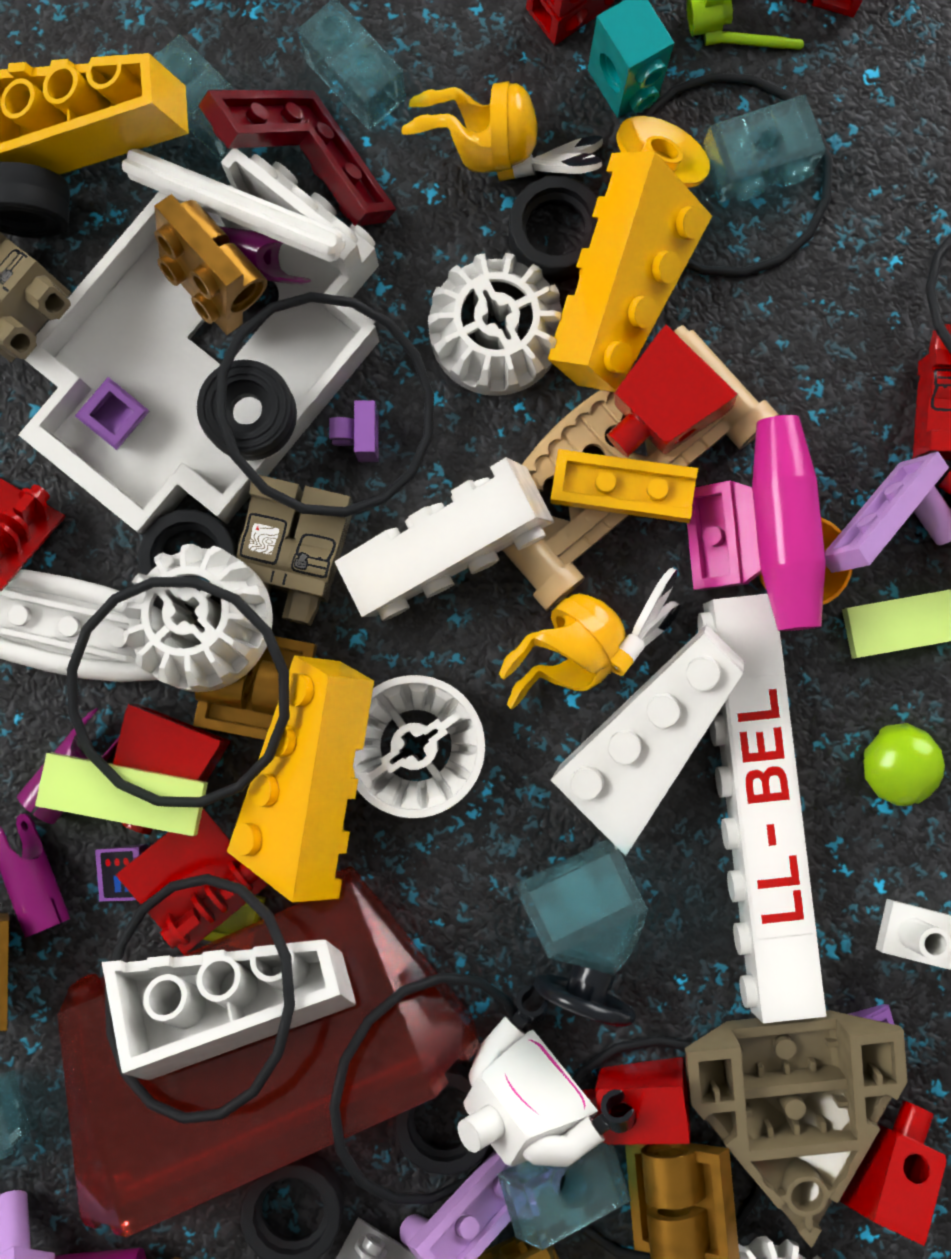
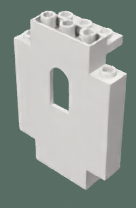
[18,148,379,535]

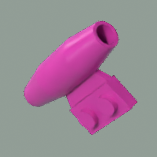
[687,415,826,631]

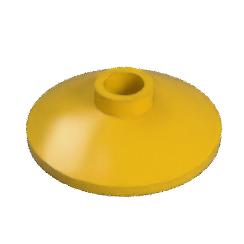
[616,116,710,188]

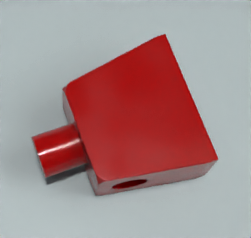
[606,324,738,458]
[113,704,231,835]
[581,1057,690,1145]
[839,1100,947,1246]

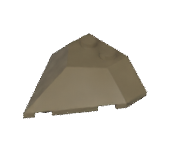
[685,1010,908,1248]

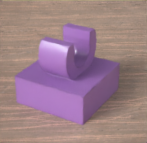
[329,400,379,462]

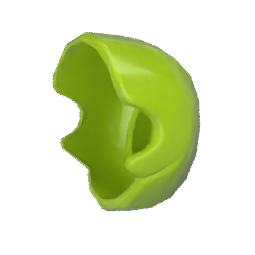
[863,723,945,806]

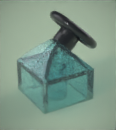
[516,839,648,1027]

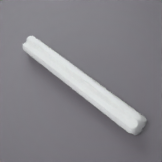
[122,149,346,262]

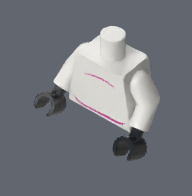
[458,985,635,1167]

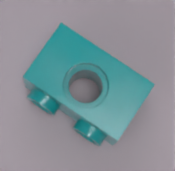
[587,0,674,118]

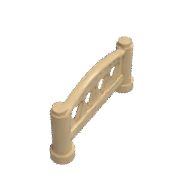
[503,325,779,611]

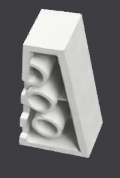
[334,457,554,621]
[551,624,744,856]
[102,939,356,1080]

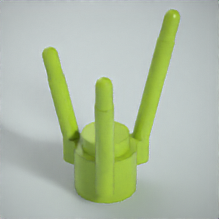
[686,0,804,50]

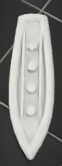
[0,569,199,682]

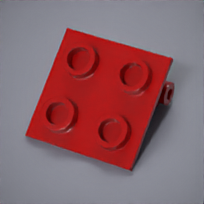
[0,478,65,591]
[115,808,267,955]

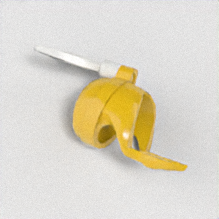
[401,81,603,181]
[499,568,681,709]

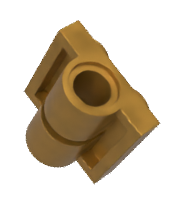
[154,194,268,335]
[193,636,317,740]
[625,1143,740,1259]

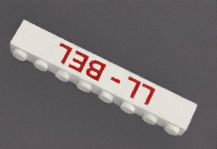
[697,594,827,1023]

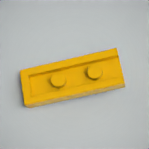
[550,449,698,523]

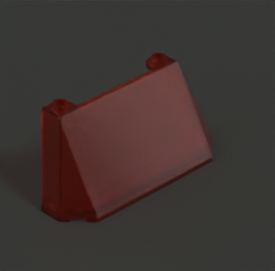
[58,866,481,1238]

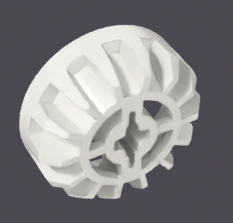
[428,253,562,396]
[122,544,273,692]
[353,675,485,818]

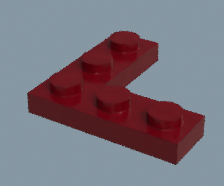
[198,90,397,226]

